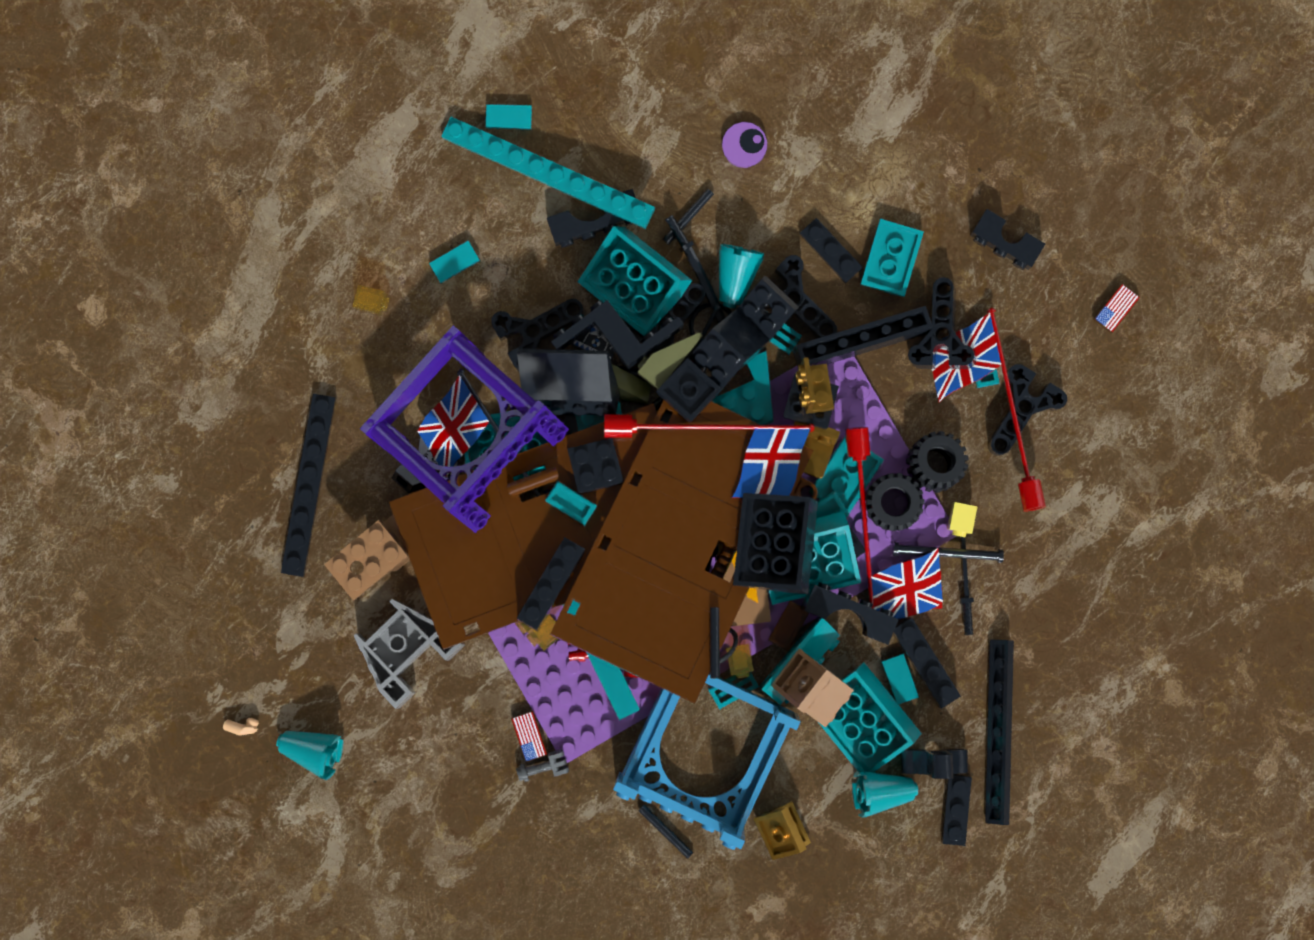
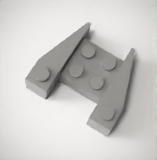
[354,599,465,709]

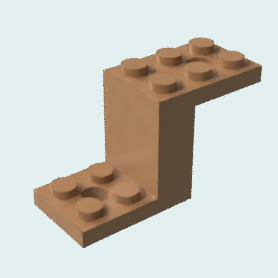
[324,515,410,601]
[771,648,854,727]

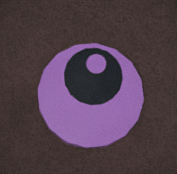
[722,122,767,168]

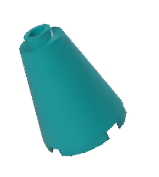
[719,244,764,308]
[276,731,344,780]
[852,771,918,818]

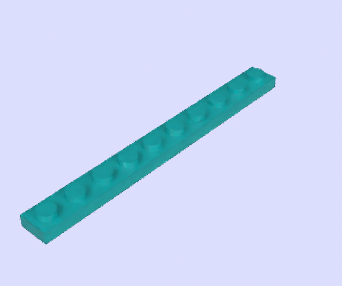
[441,117,655,229]

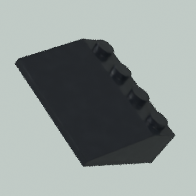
[517,349,620,416]
[733,493,818,594]

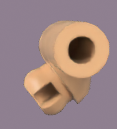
[223,718,259,735]

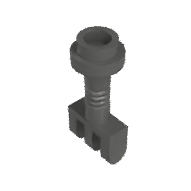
[516,749,569,782]

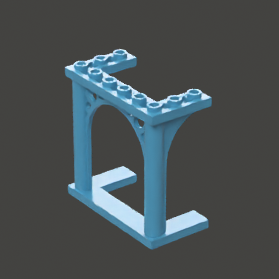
[613,673,801,850]

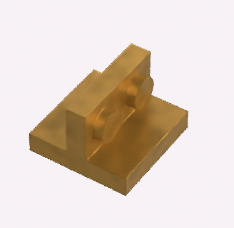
[753,801,811,860]

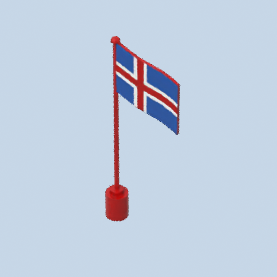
[604,414,815,498]

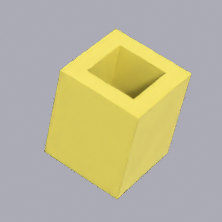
[947,502,977,537]

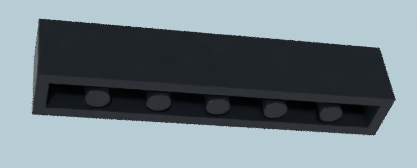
[793,306,933,366]

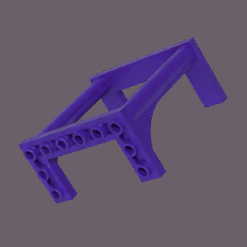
[360,325,569,533]

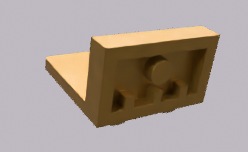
[796,357,834,414]
[793,421,840,479]

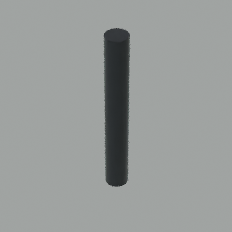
[662,188,714,245]
[710,607,720,679]
[638,805,694,859]

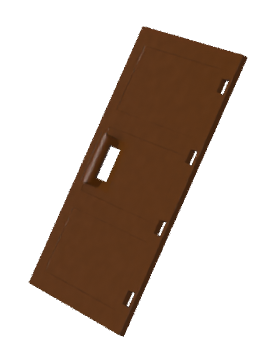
[550,400,814,704]
[389,403,657,650]

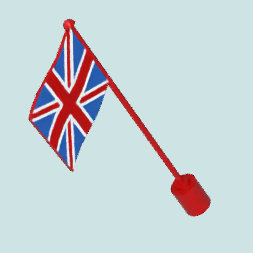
[932,308,1046,512]
[845,427,943,619]

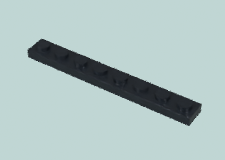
[281,394,337,577]
[985,639,1014,825]

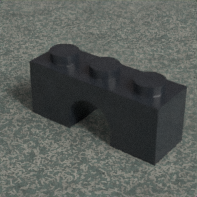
[970,209,1045,270]

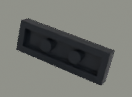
[799,218,863,284]
[942,775,972,846]

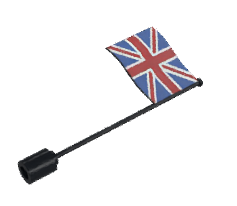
[417,369,541,497]

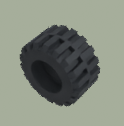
[906,431,969,493]
[865,473,925,531]

